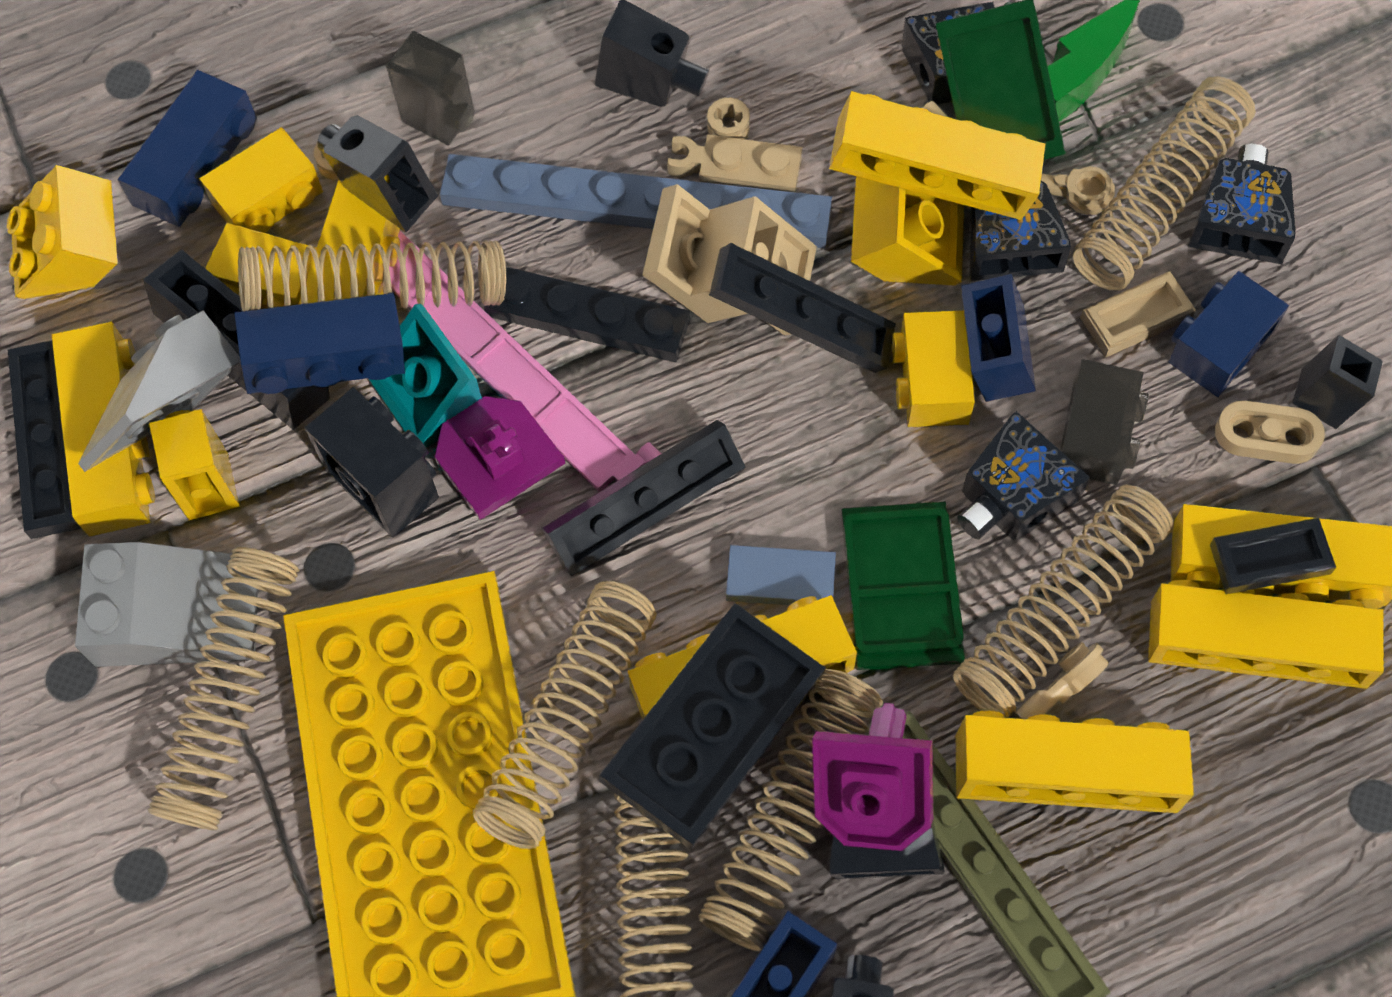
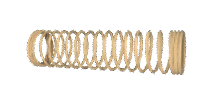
[1072,76,1256,290]
[238,240,506,311]
[953,484,1174,718]
[147,547,299,831]
[473,581,657,849]
[698,669,883,951]
[614,793,694,997]

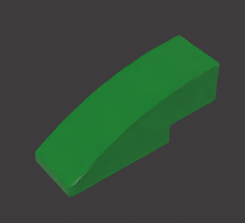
[1048,0,1140,122]

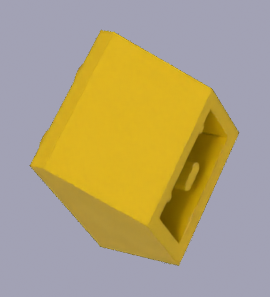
[7,165,118,299]

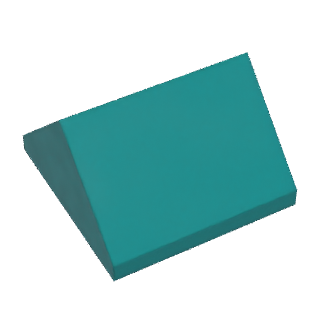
[369,304,482,448]

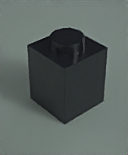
[1292,335,1383,429]

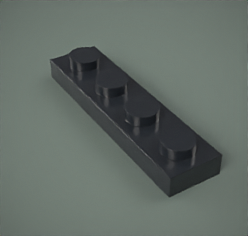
[709,243,896,373]
[484,267,690,363]
[8,340,82,539]
[542,420,746,577]

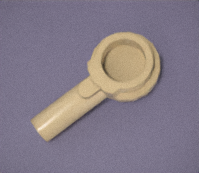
[1041,167,1115,215]
[1014,642,1109,719]

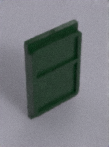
[935,0,1066,160]
[841,501,965,671]

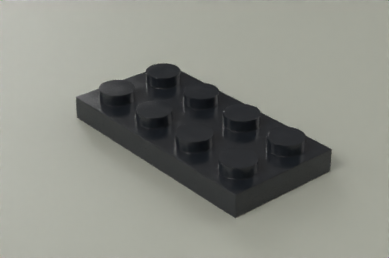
[599,603,825,850]

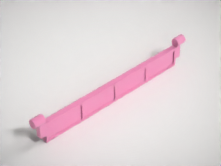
[389,231,662,492]

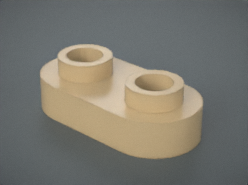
[1215,401,1325,464]

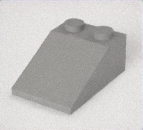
[78,311,240,472]
[75,542,259,667]

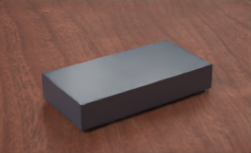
[726,545,836,605]

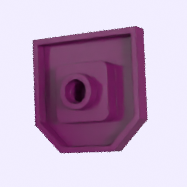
[435,396,566,520]
[812,703,933,851]

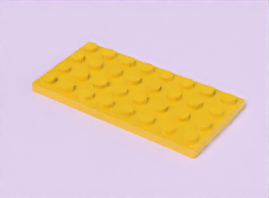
[283,571,576,997]

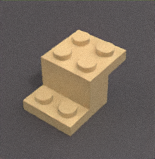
[642,184,817,336]

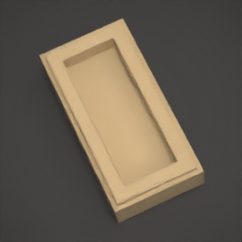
[1080,271,1196,358]

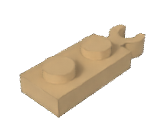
[667,135,802,192]

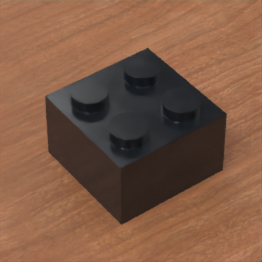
[305,387,439,538]

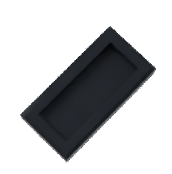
[1210,518,1336,594]

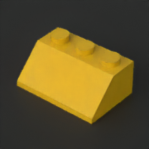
[851,176,964,286]

